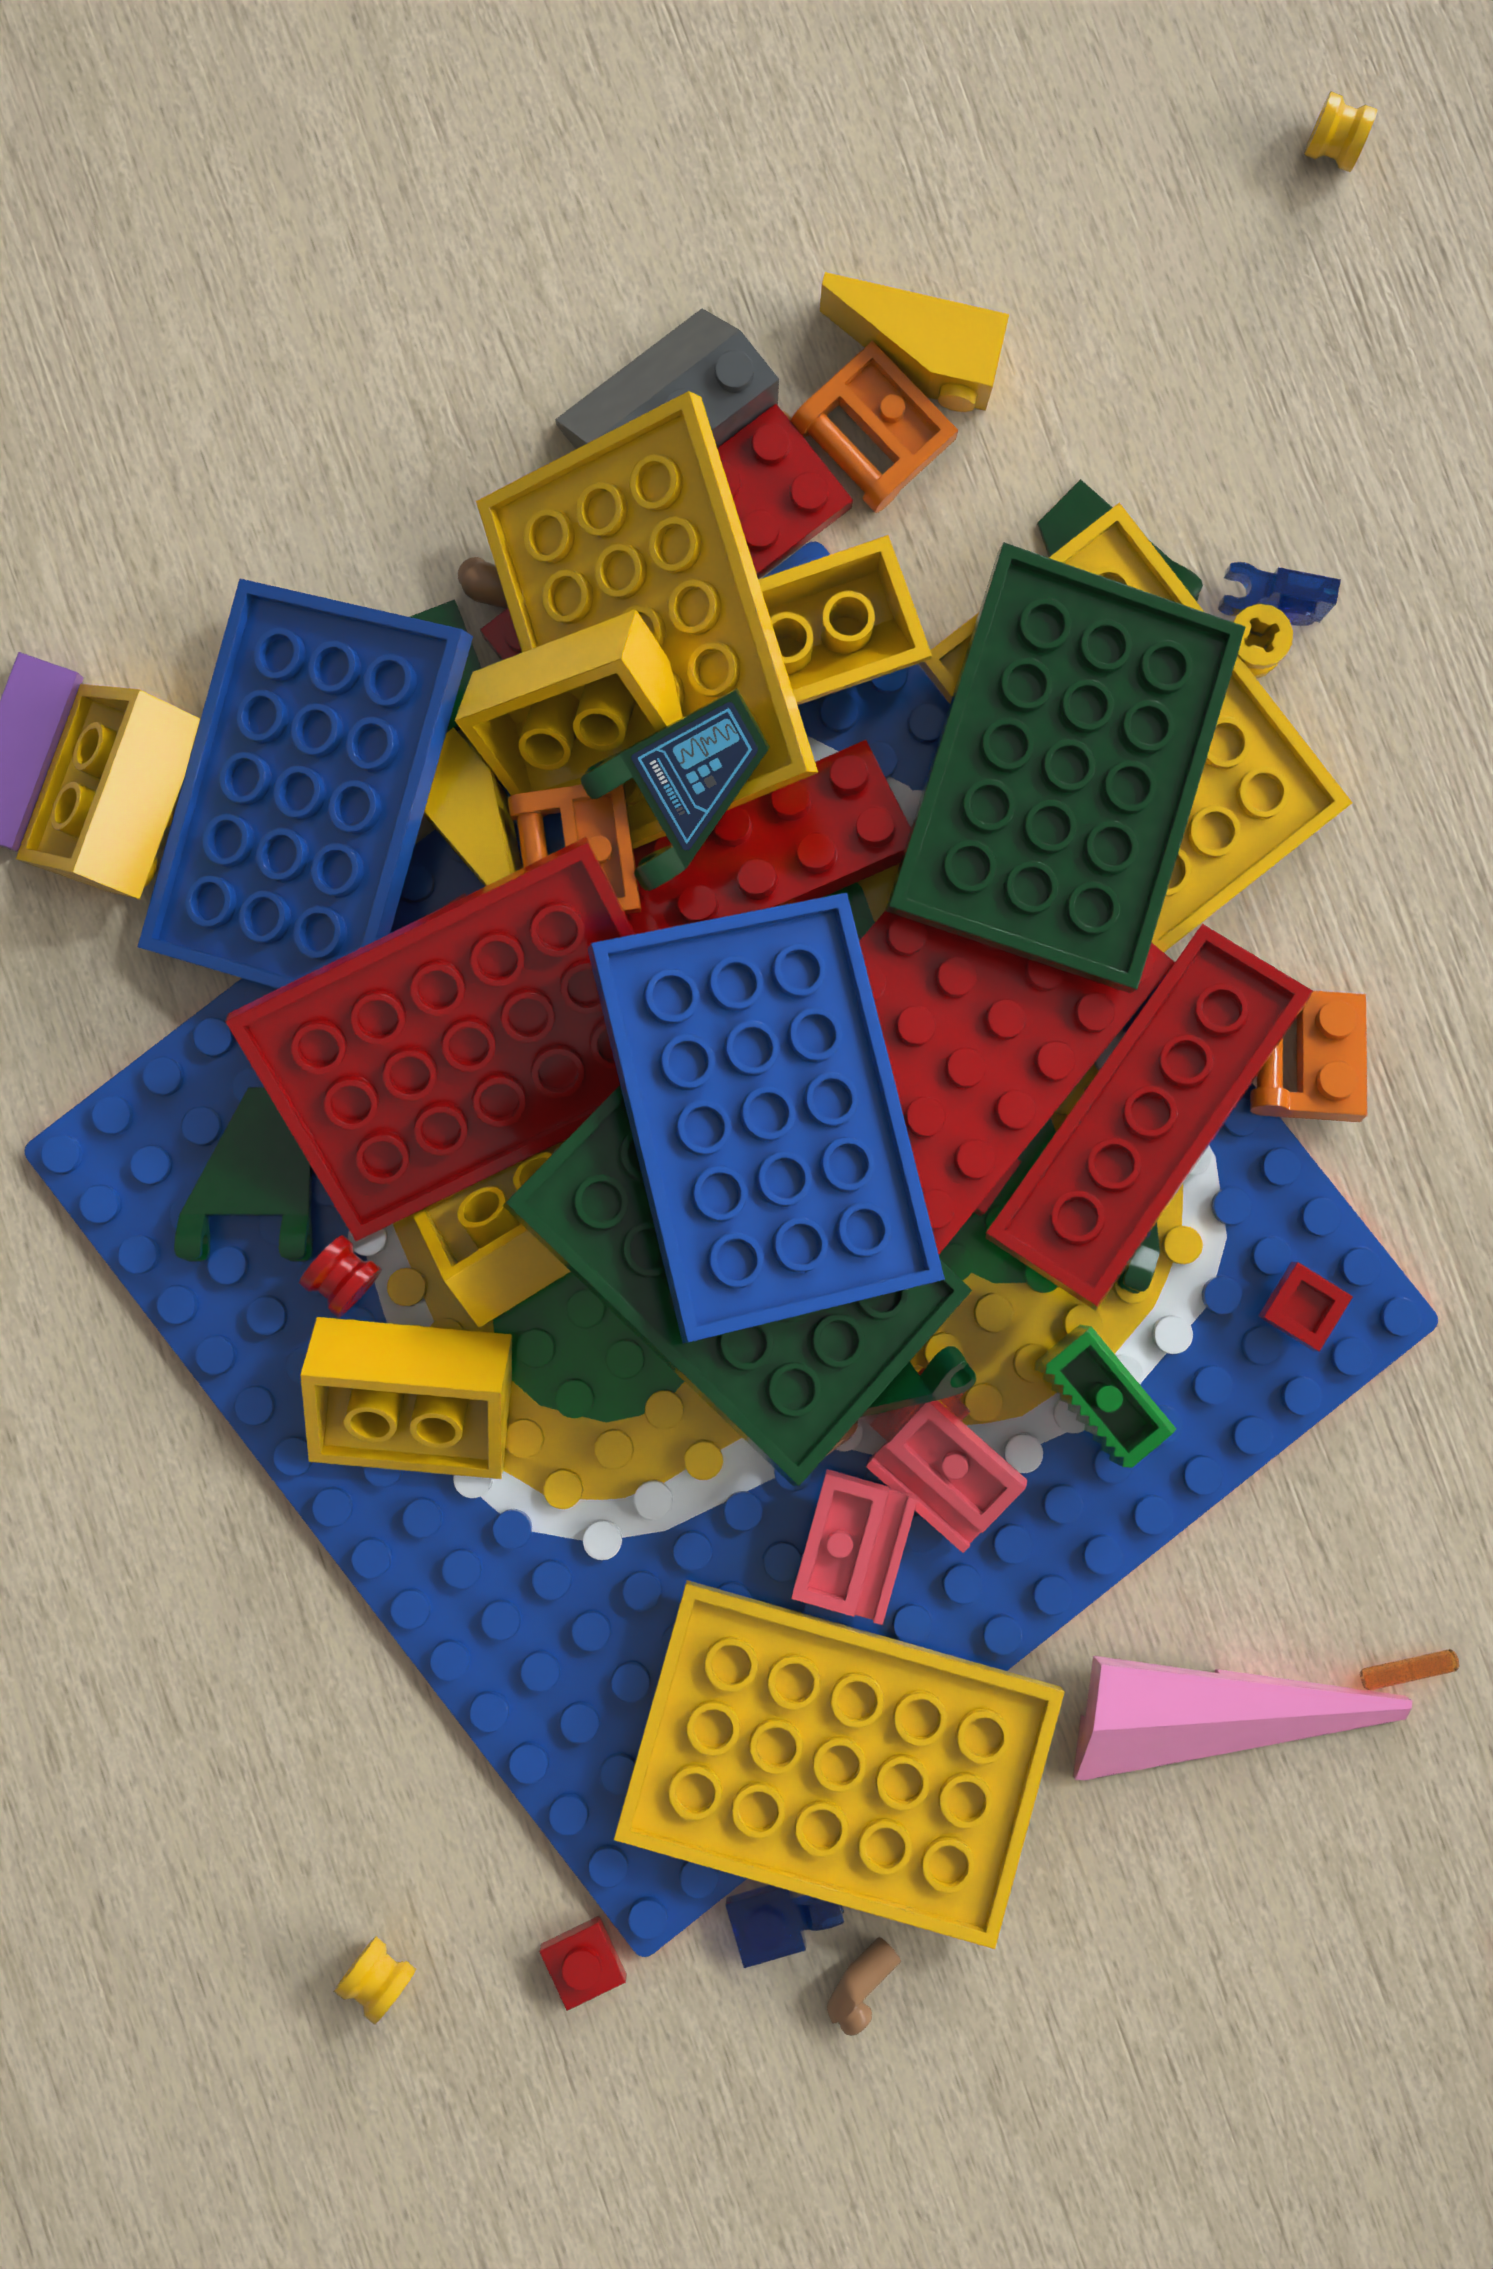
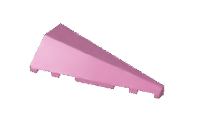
[1073,1656,1413,1780]

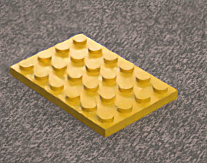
[476,391,818,849]
[919,502,1353,952]
[614,1580,1065,1949]

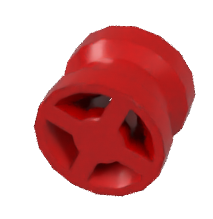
[299,1235,382,1317]

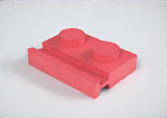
[866,1400,1028,1553]
[791,1469,918,1625]

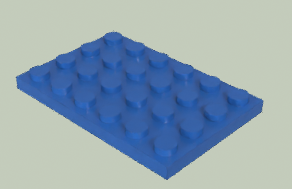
[138,578,473,989]
[588,893,945,1344]

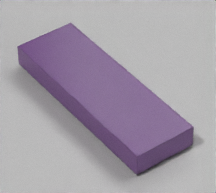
[0,652,84,852]

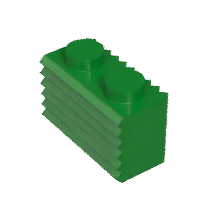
[1035,1325,1176,1468]

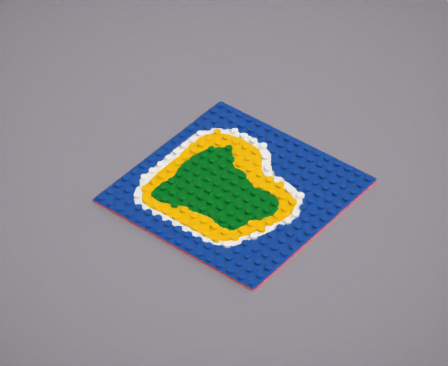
[24,541,1438,1957]

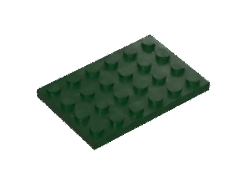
[885,542,1246,993]
[502,1085,972,1486]

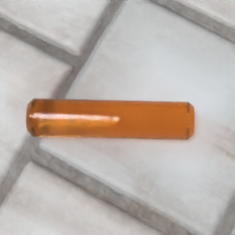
[1360,1649,1460,1691]

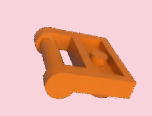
[791,340,958,513]
[508,783,641,914]
[1250,991,1367,1122]

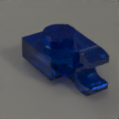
[1218,562,1341,626]
[725,1885,844,1968]

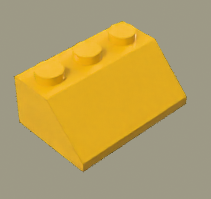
[758,535,932,705]
[455,609,683,796]
[16,684,200,899]
[412,1138,571,1328]
[300,1317,512,1479]

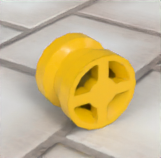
[1304,91,1377,172]
[1233,604,1293,678]
[333,1936,416,2025]

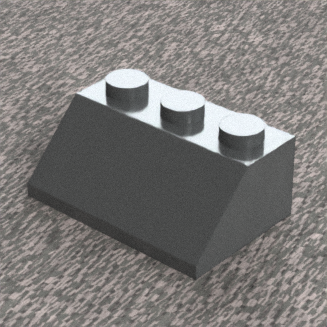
[555,308,779,449]

